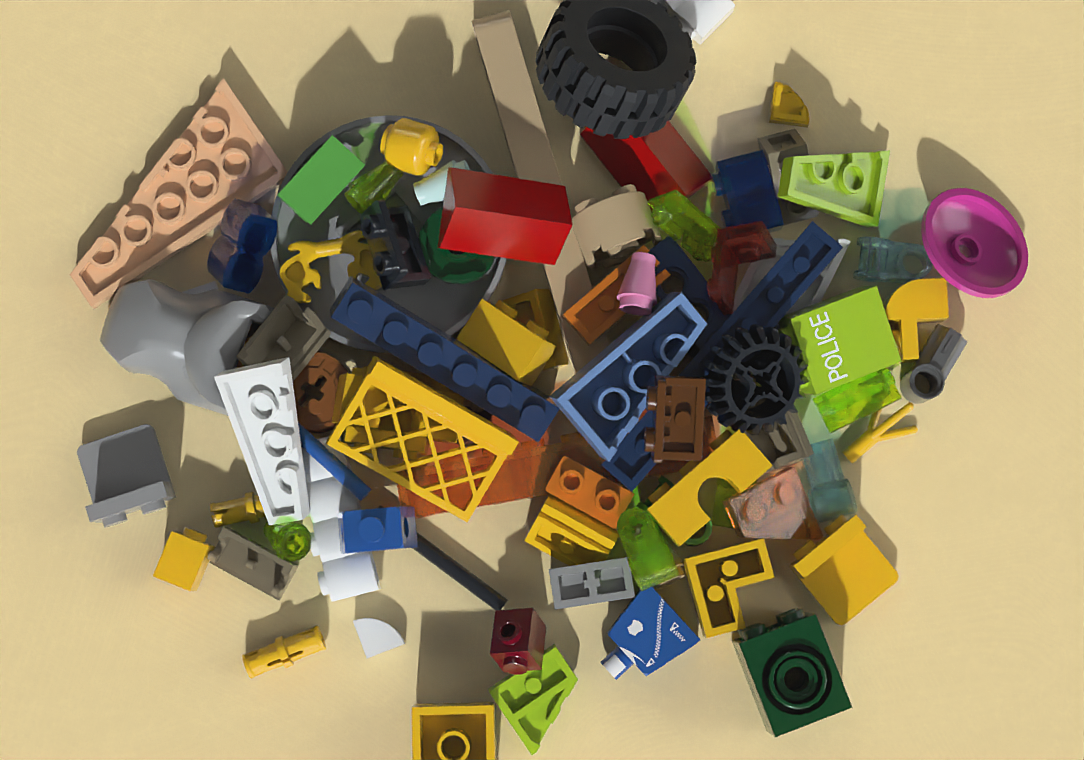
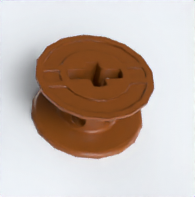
[293,352,349,433]

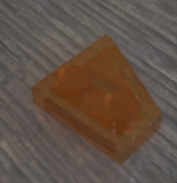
[722,467,824,540]

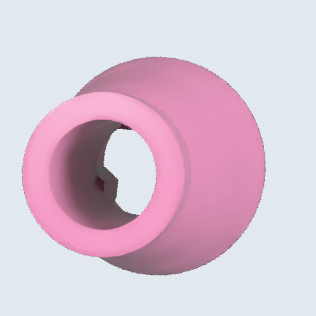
[617,252,657,316]

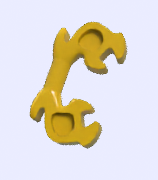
[280,230,382,303]

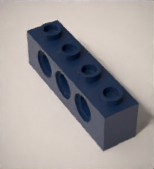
[648,234,761,386]

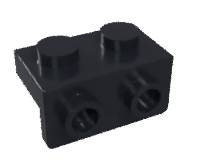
[359,199,432,290]

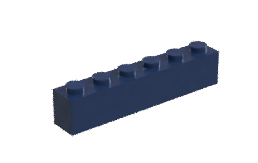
[330,276,559,442]

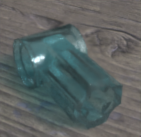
[802,438,857,524]

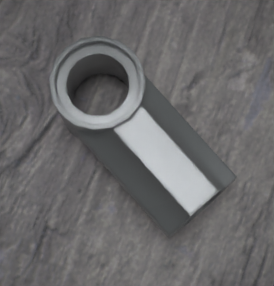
[900,324,968,404]

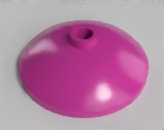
[921,188,1028,298]

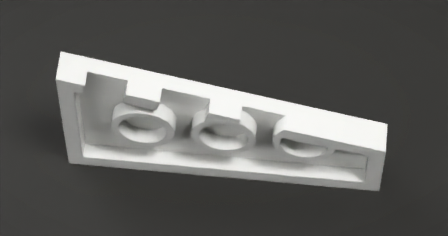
[214,357,310,525]

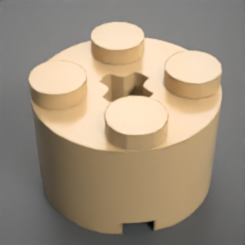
[572,184,662,269]

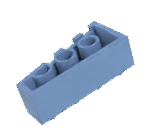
[549,292,707,462]

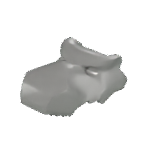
[100,279,275,416]

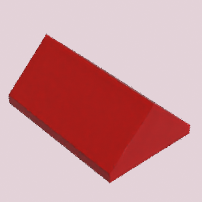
[580,121,714,223]
[438,167,573,265]

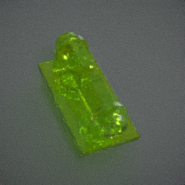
[647,190,728,262]
[812,368,902,434]

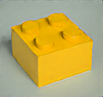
[412,702,496,760]

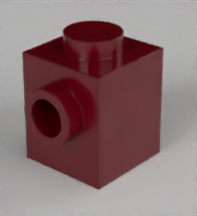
[490,607,546,675]

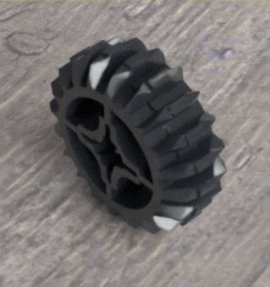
[702,324,810,435]

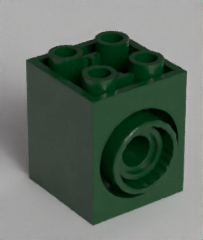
[732,608,853,737]

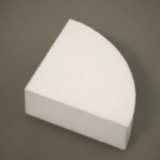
[353,618,405,658]

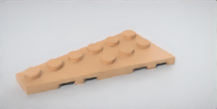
[69,78,288,309]

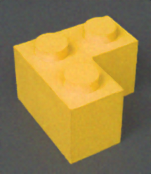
[682,538,775,638]

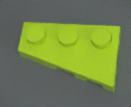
[777,150,890,228]

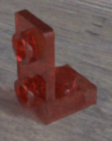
[707,221,777,315]

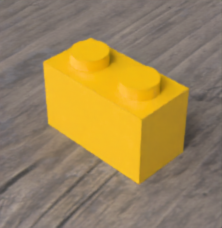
[456,299,557,386]

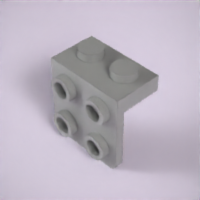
[77,424,176,528]

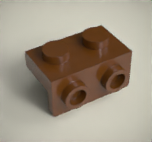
[644,375,706,463]

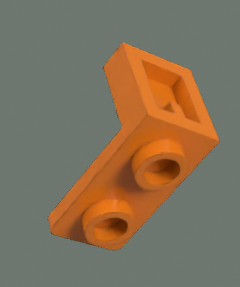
[546,456,634,530]

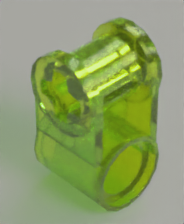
[617,508,679,591]

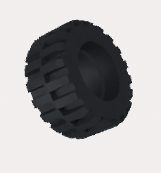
[535,0,697,139]

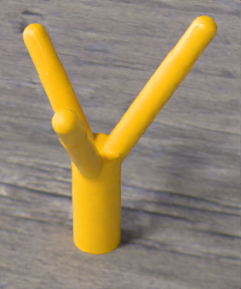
[842,385,918,464]

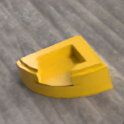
[769,82,810,128]

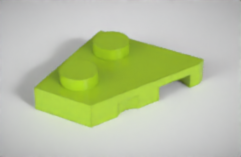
[488,644,578,755]

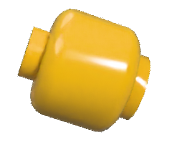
[380,118,443,176]

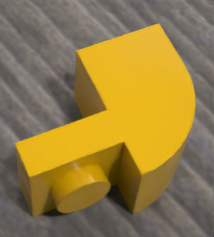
[883,278,949,363]

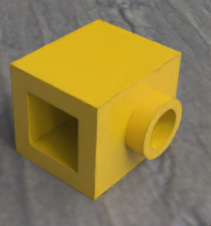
[153,527,215,591]

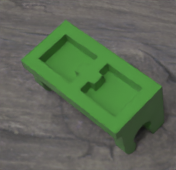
[277,135,365,225]

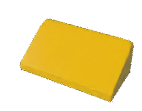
[503,289,569,372]

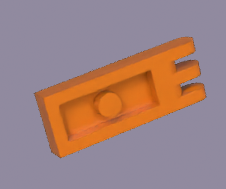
[563,245,671,346]

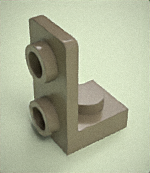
[757,129,819,225]

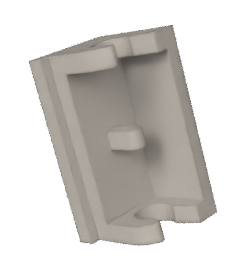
[549,557,635,610]

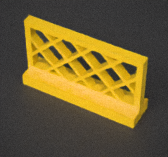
[326,355,519,522]

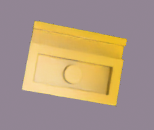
[525,494,620,566]

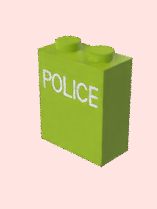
[778,286,901,395]

